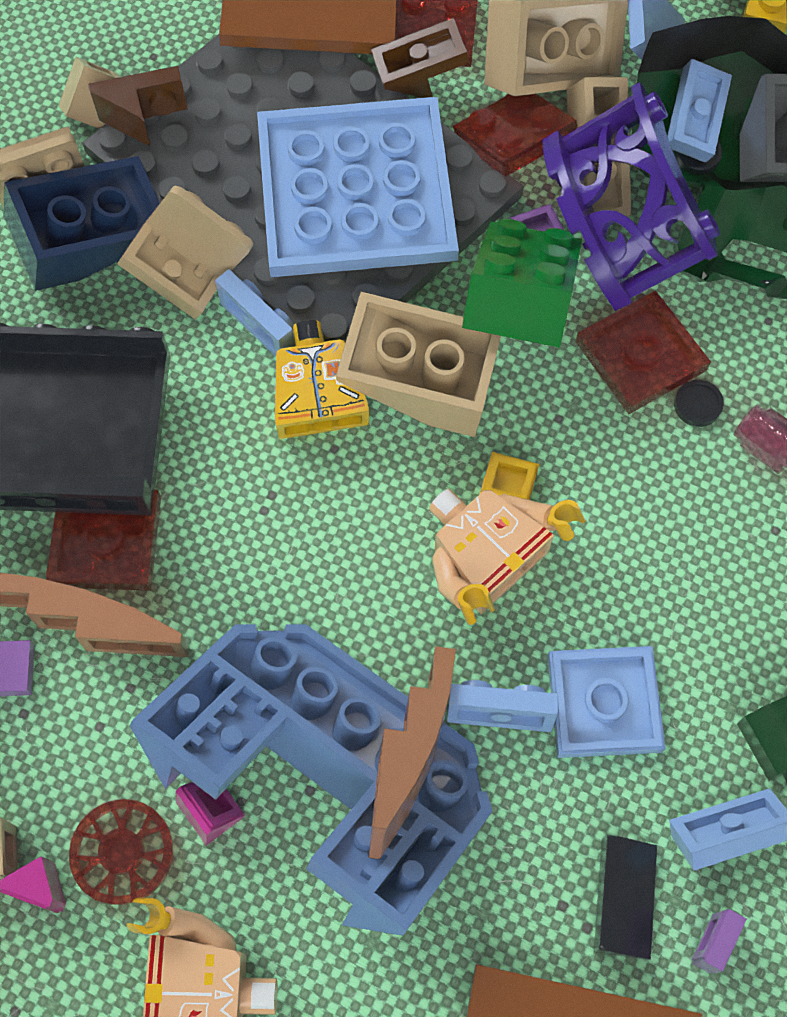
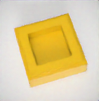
[479,452,539,500]

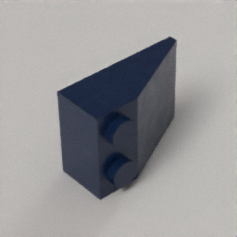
[3,156,160,291]

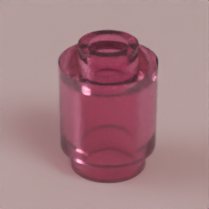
[733,404,787,474]

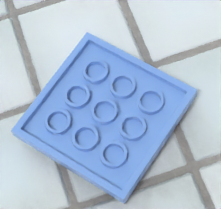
[257,97,459,277]

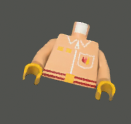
[429,489,586,625]
[127,897,278,1017]

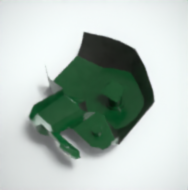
[632,16,787,299]

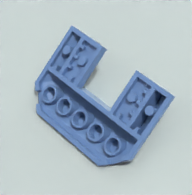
[130,624,492,936]

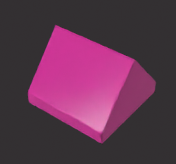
[176,782,245,846]
[0,856,66,913]

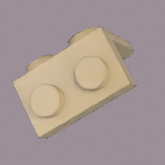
[0,126,84,209]
[117,186,253,320]

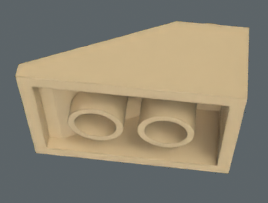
[484,0,628,96]
[336,292,501,437]

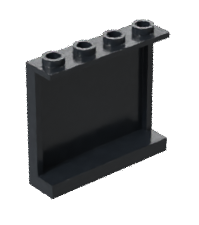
[0,323,171,516]

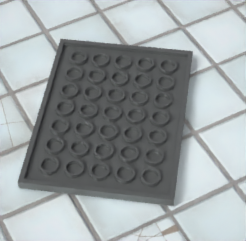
[82,34,524,343]

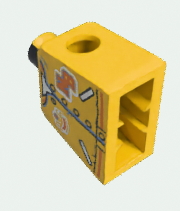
[275,320,369,439]

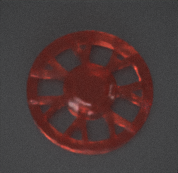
[69,799,173,905]

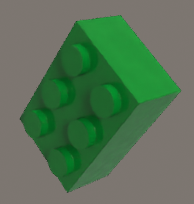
[462,219,582,348]

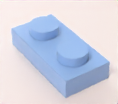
[667,59,732,163]
[215,269,295,357]
[447,680,558,732]
[669,788,787,870]

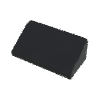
[594,835,657,960]

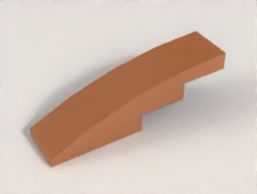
[0,573,189,657]
[369,646,456,859]

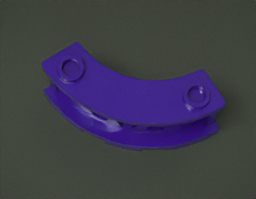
[542,82,721,311]

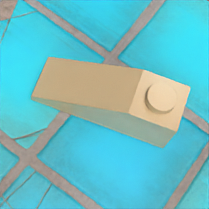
[567,77,631,217]

